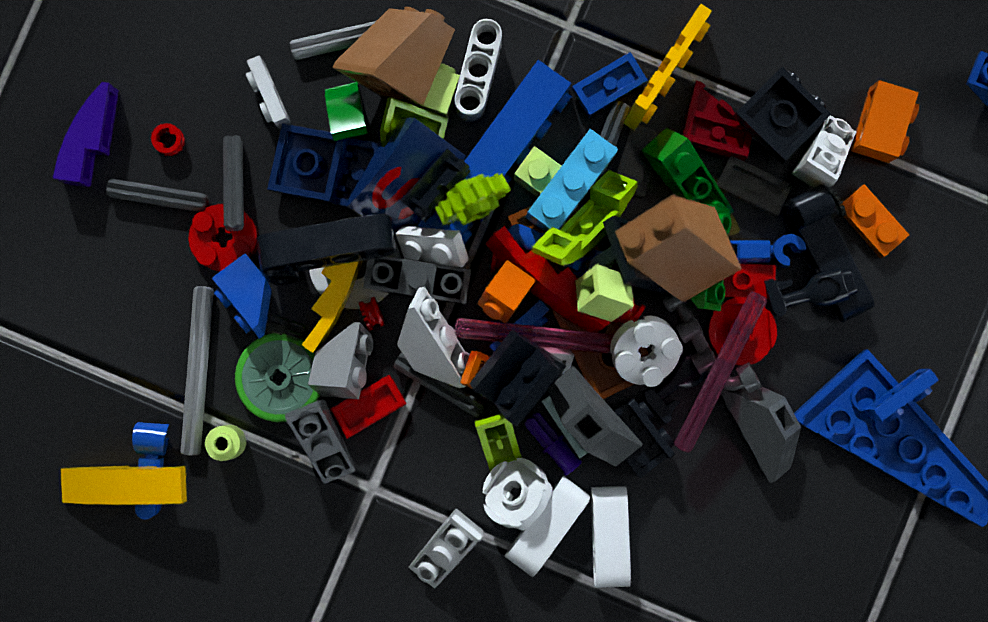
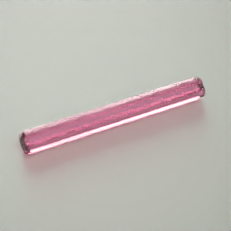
[674,292,767,453]
[454,318,614,354]

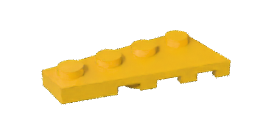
[624,4,712,131]

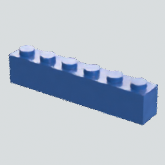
[418,60,572,245]

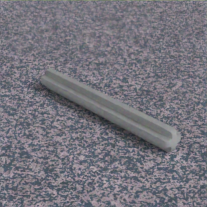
[181,286,214,456]

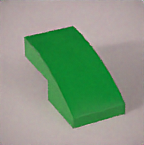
[325,82,367,141]

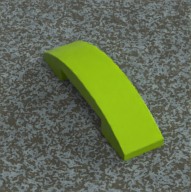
[532,170,638,265]

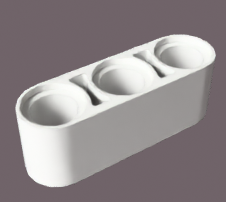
[455,19,502,122]
[504,476,591,577]
[591,486,631,588]

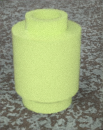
[205,425,246,461]

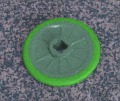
[235,333,320,422]

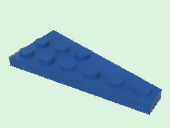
[794,349,988,527]

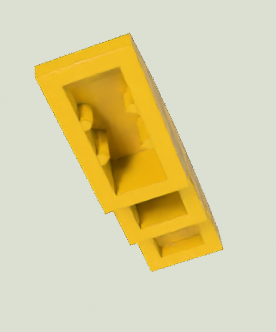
[302,261,363,353]
[61,466,187,505]

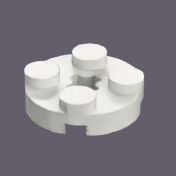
[610,316,683,387]
[483,458,553,530]

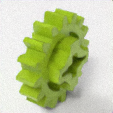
[435,173,510,225]

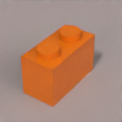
[850,80,919,163]

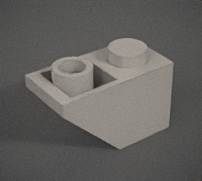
[308,322,373,399]

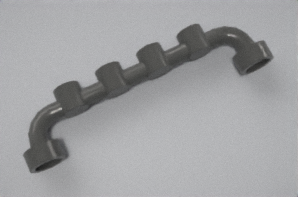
[660,292,762,393]

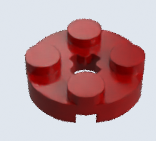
[188,204,259,272]
[706,297,777,366]

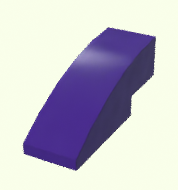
[53,82,119,187]

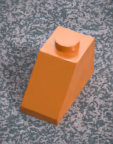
[477,260,536,324]

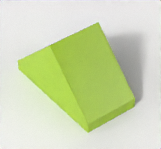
[475,413,522,472]

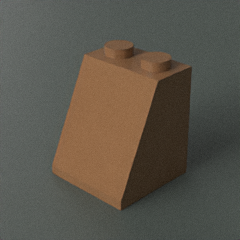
[332,7,455,105]
[615,195,742,302]

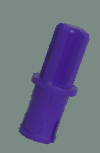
[525,412,582,476]

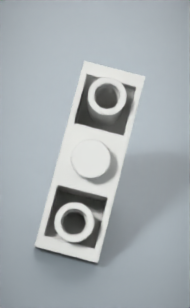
[792,115,856,188]
[397,286,470,389]
[409,509,483,589]

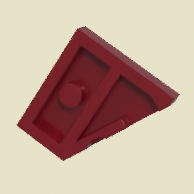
[681,80,753,162]

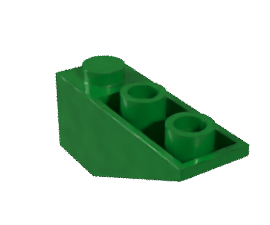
[642,128,734,215]

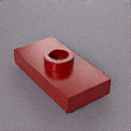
[723,264,776,300]
[330,374,407,439]

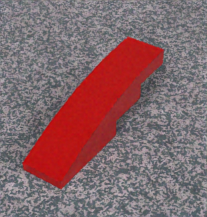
[485,226,611,334]

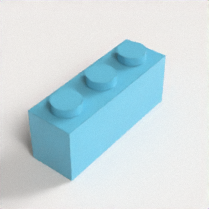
[526,129,618,233]

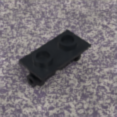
[401,148,471,223]

